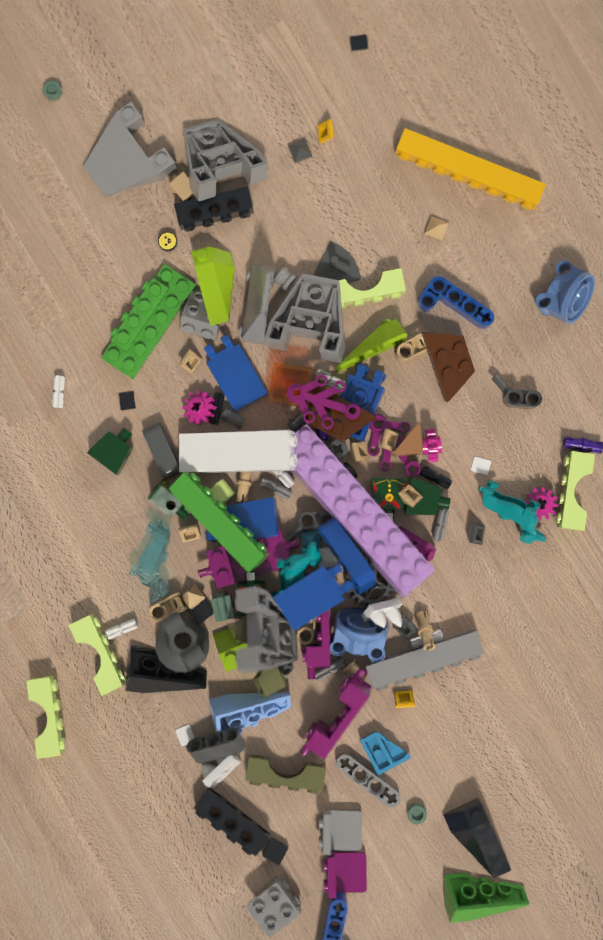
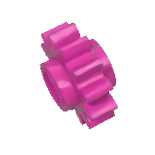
[182,390,217,425]
[422,428,442,463]
[524,487,559,521]

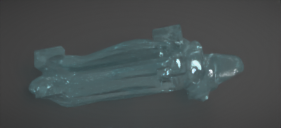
[129,520,171,604]

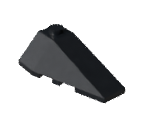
[125,646,207,693]
[443,798,511,878]

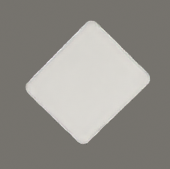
[471,457,491,475]
[175,725,195,746]

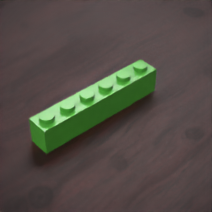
[168,472,270,573]

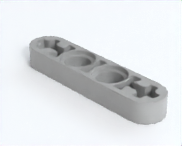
[336,753,401,807]

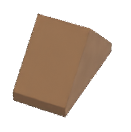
[392,424,423,457]

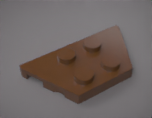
[421,332,475,402]
[308,386,376,442]

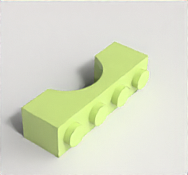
[339,268,406,309]
[556,451,595,531]
[68,614,126,696]
[26,675,66,759]

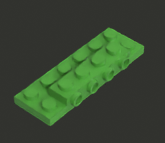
[101,264,196,380]

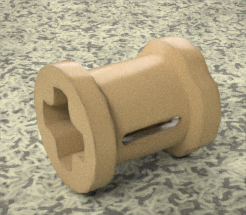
[342,658,367,680]

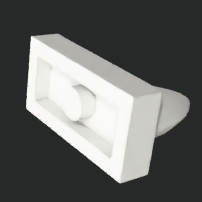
[361,598,403,628]
[202,755,241,789]

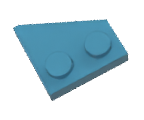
[360,730,411,775]

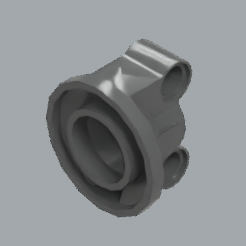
[155,612,209,673]

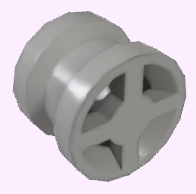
[274,267,297,291]

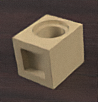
[169,172,195,202]

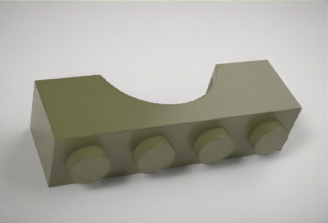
[228,616,286,697]
[245,754,326,794]

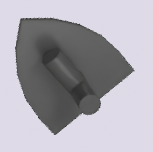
[314,242,361,283]

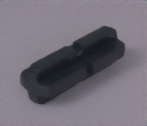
[208,392,225,425]
[420,466,452,489]

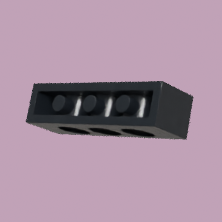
[174,186,254,232]
[193,787,271,857]

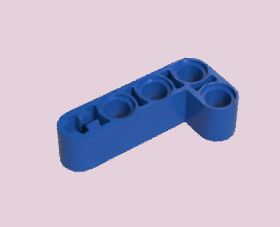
[418,276,494,329]
[317,517,376,595]
[322,892,348,940]

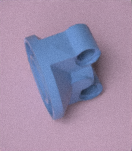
[535,260,595,324]
[330,608,389,662]

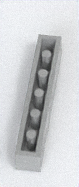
[365,630,484,691]

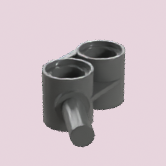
[492,374,542,409]
[284,512,332,542]

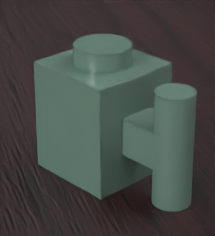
[211,592,236,622]

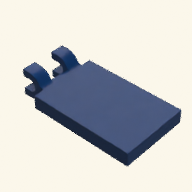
[204,335,268,413]
[340,363,387,441]
[206,497,279,543]
[273,563,353,631]

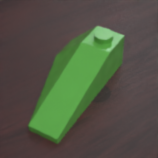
[444,873,530,923]

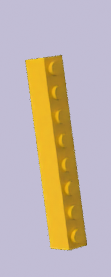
[395,128,546,210]

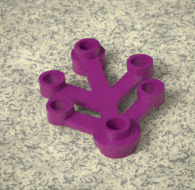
[287,374,360,430]
[368,414,421,477]

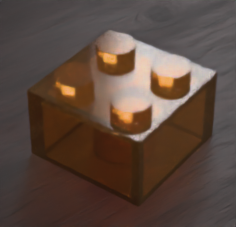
[268,362,312,407]

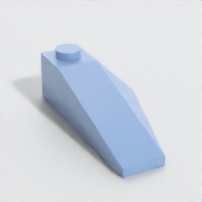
[209,692,291,734]

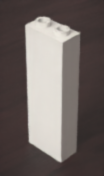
[179,430,298,473]

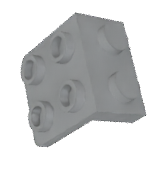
[180,290,220,341]
[319,810,362,855]
[247,876,302,937]

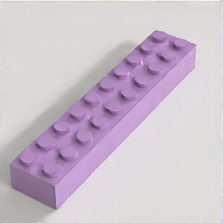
[292,424,435,599]

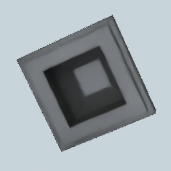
[288,139,312,163]
[466,524,485,545]
[393,617,417,639]

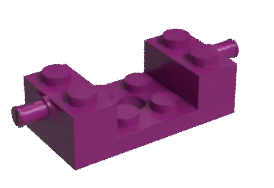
[198,529,300,589]
[302,573,330,679]
[300,667,372,760]

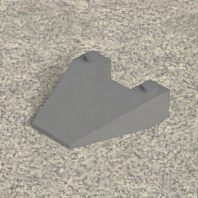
[83,102,177,197]
[183,119,268,202]
[239,264,275,345]
[264,273,346,363]
[235,586,298,673]

